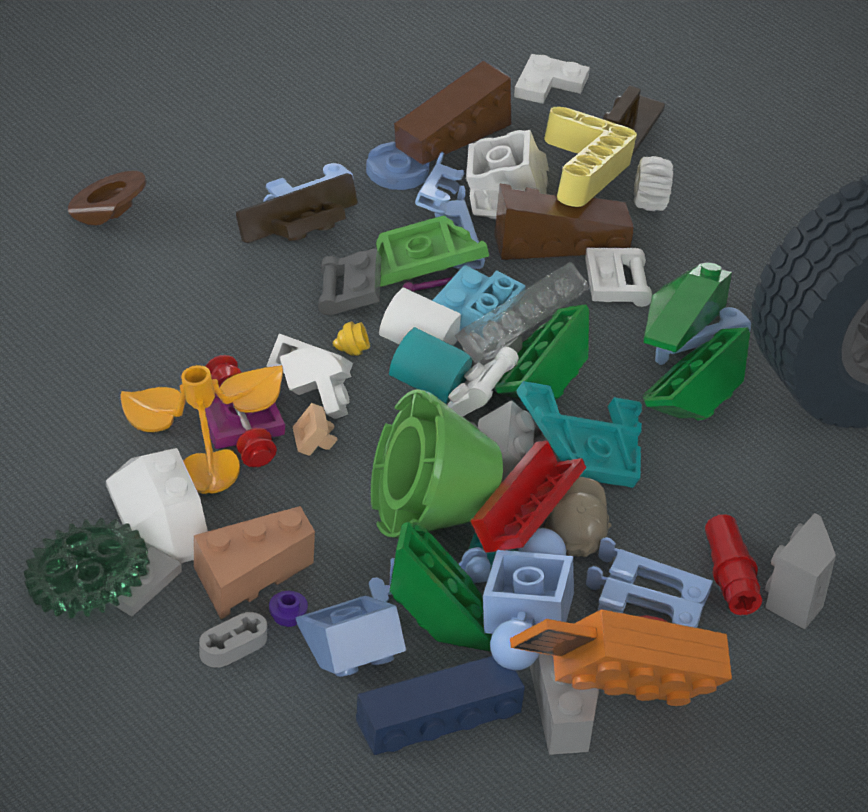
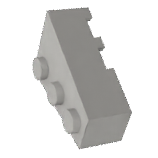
[530,653,600,755]

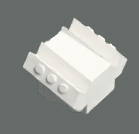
[466,130,549,219]

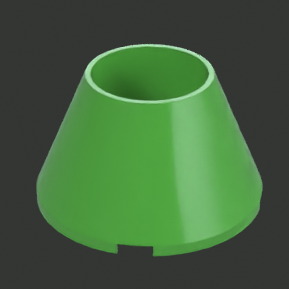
[371,389,503,539]

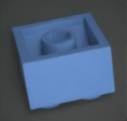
[296,596,406,677]

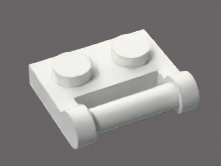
[585,248,652,307]
[448,347,519,416]

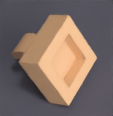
[293,403,337,456]

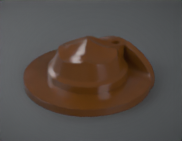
[68,171,147,225]

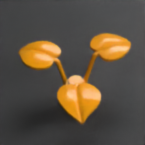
[121,365,283,494]

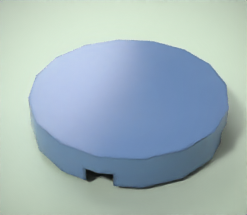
[366,142,429,190]

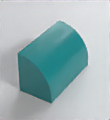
[389,327,472,404]

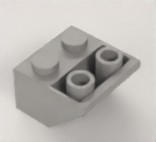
[478,400,557,483]
[765,513,836,629]

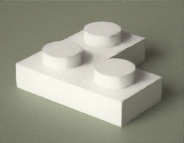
[514,54,590,104]

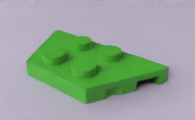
[376,216,489,287]

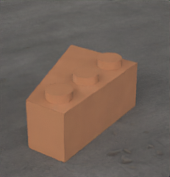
[194,506,315,619]

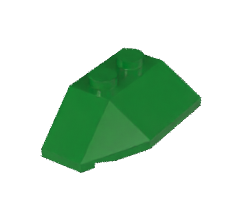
[493,304,589,400]
[642,327,750,420]
[390,521,492,652]

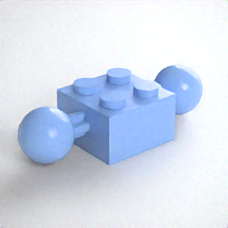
[483,528,574,670]

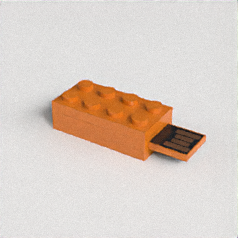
[510,609,732,706]

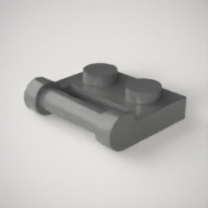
[318,248,382,316]

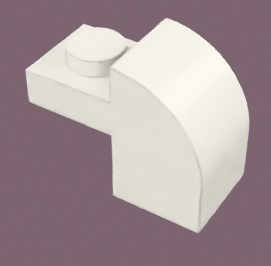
[279,348,351,419]

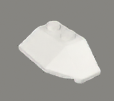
[106,448,208,563]

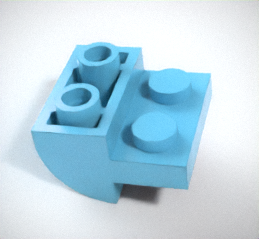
[432,265,526,341]

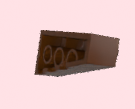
[394,61,511,165]
[494,183,634,260]

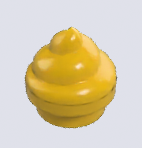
[332,321,370,356]

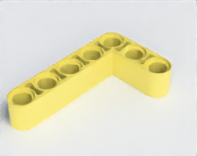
[544,107,637,207]

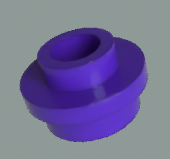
[269,591,308,627]

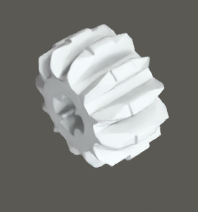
[633,156,673,212]

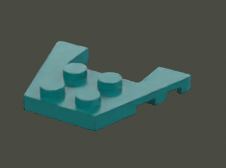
[516,381,642,488]

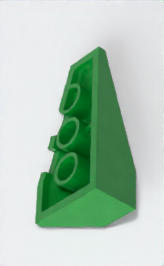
[643,263,732,353]

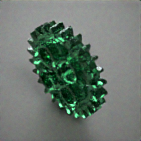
[23,518,150,618]

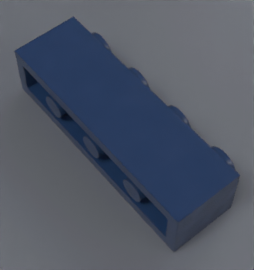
[356,656,525,755]

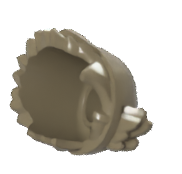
[545,477,612,557]

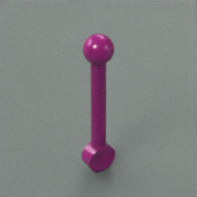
[402,273,457,292]

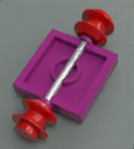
[205,355,285,467]

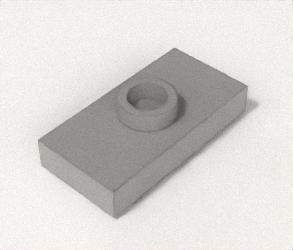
[102,546,182,616]

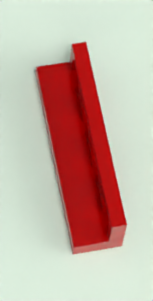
[470,440,586,553]

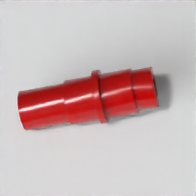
[705,514,762,615]

